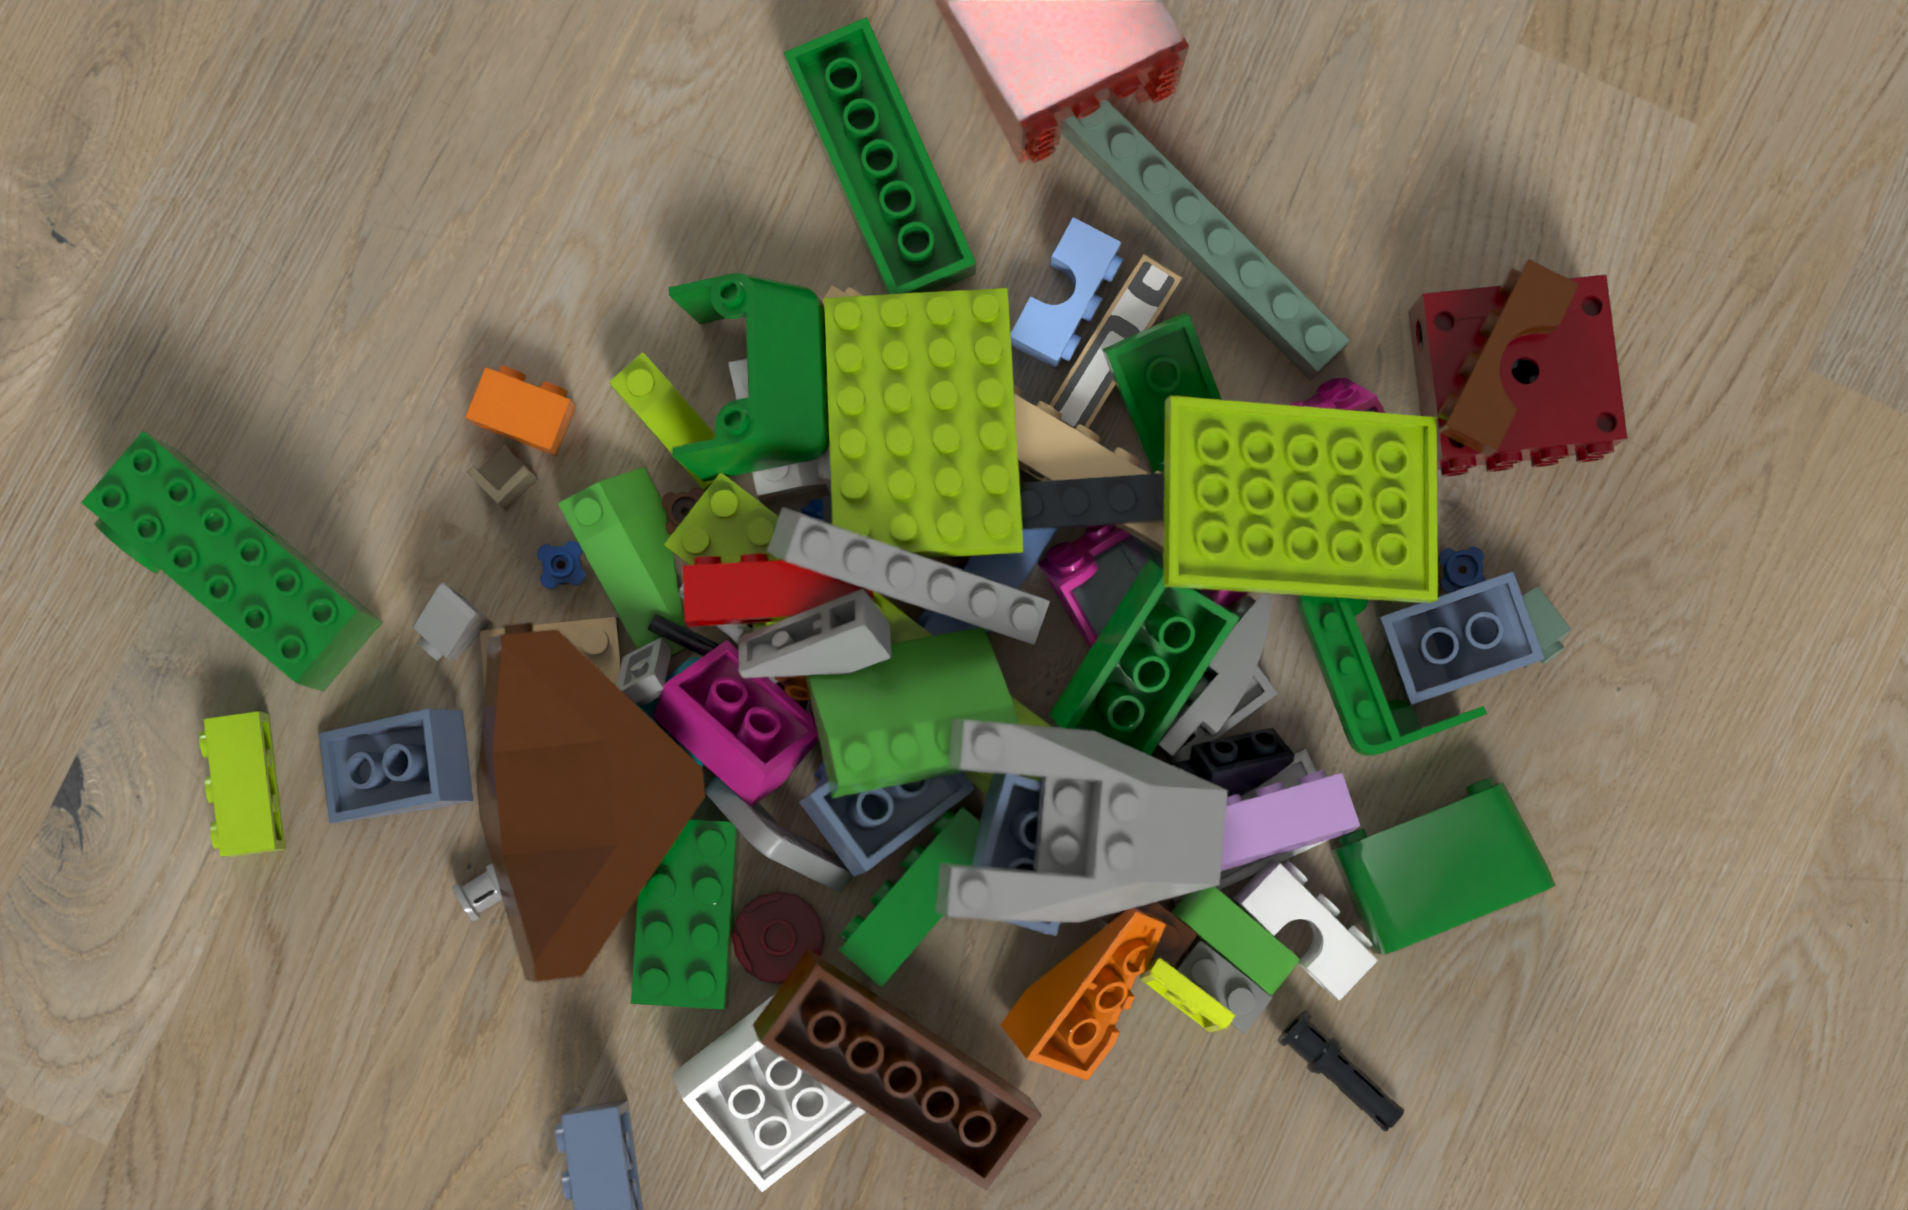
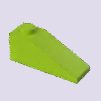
[609,352,715,491]

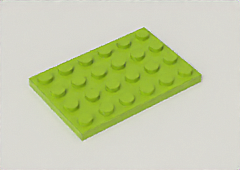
[824,288,1023,558]
[1163,396,1438,603]

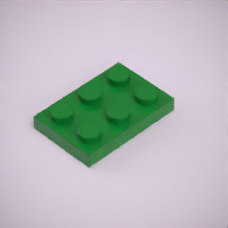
[1102,312,1222,474]

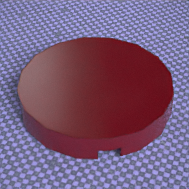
[732,891,825,984]

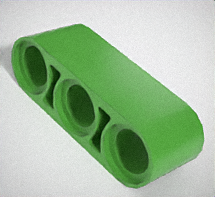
[1171,886,1301,996]

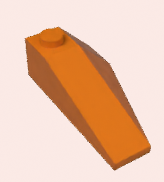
[1000,907,1166,1081]

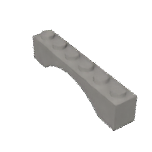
[767,507,1050,645]

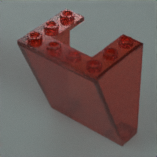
[935,0,1189,164]

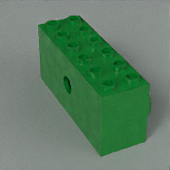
[81,431,383,692]

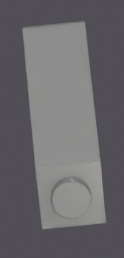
[739,589,891,678]

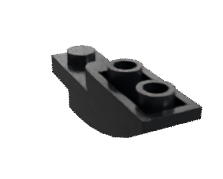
[1169,727,1295,797]

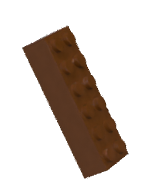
[753,949,1042,1191]

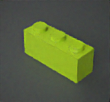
[199,711,286,857]

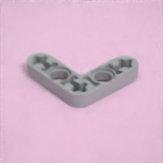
[705,775,853,892]

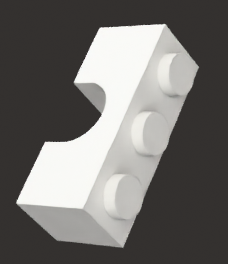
[1233,859,1378,1001]

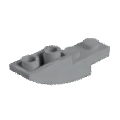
[1155,593,1272,759]

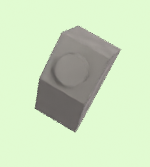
[413,582,491,662]

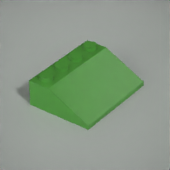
[805,627,1018,798]

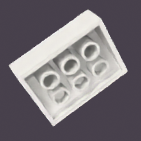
[671,994,865,1192]

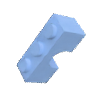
[1011,217,1124,369]

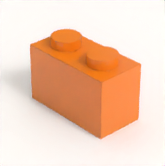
[465,365,576,456]

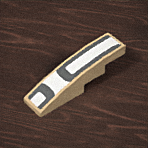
[1050,254,1183,429]

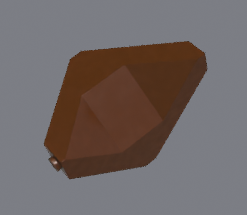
[477,623,705,982]

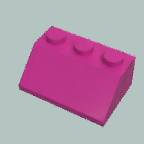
[653,640,819,807]

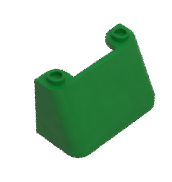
[1330,777,1556,955]

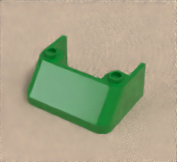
[669,273,829,482]
[1296,595,1487,756]

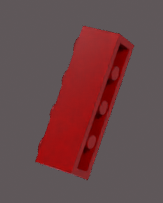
[682,553,874,627]

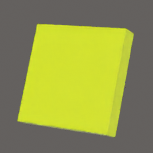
[1139,958,1236,1032]

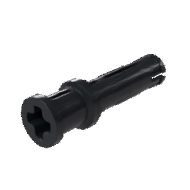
[1278,1011,1405,1132]

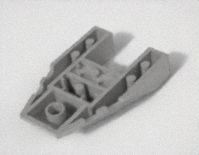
[936,719,1228,922]

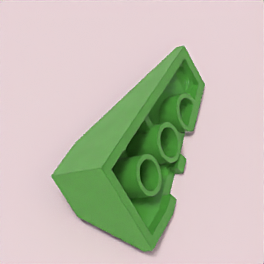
[558,467,687,658]

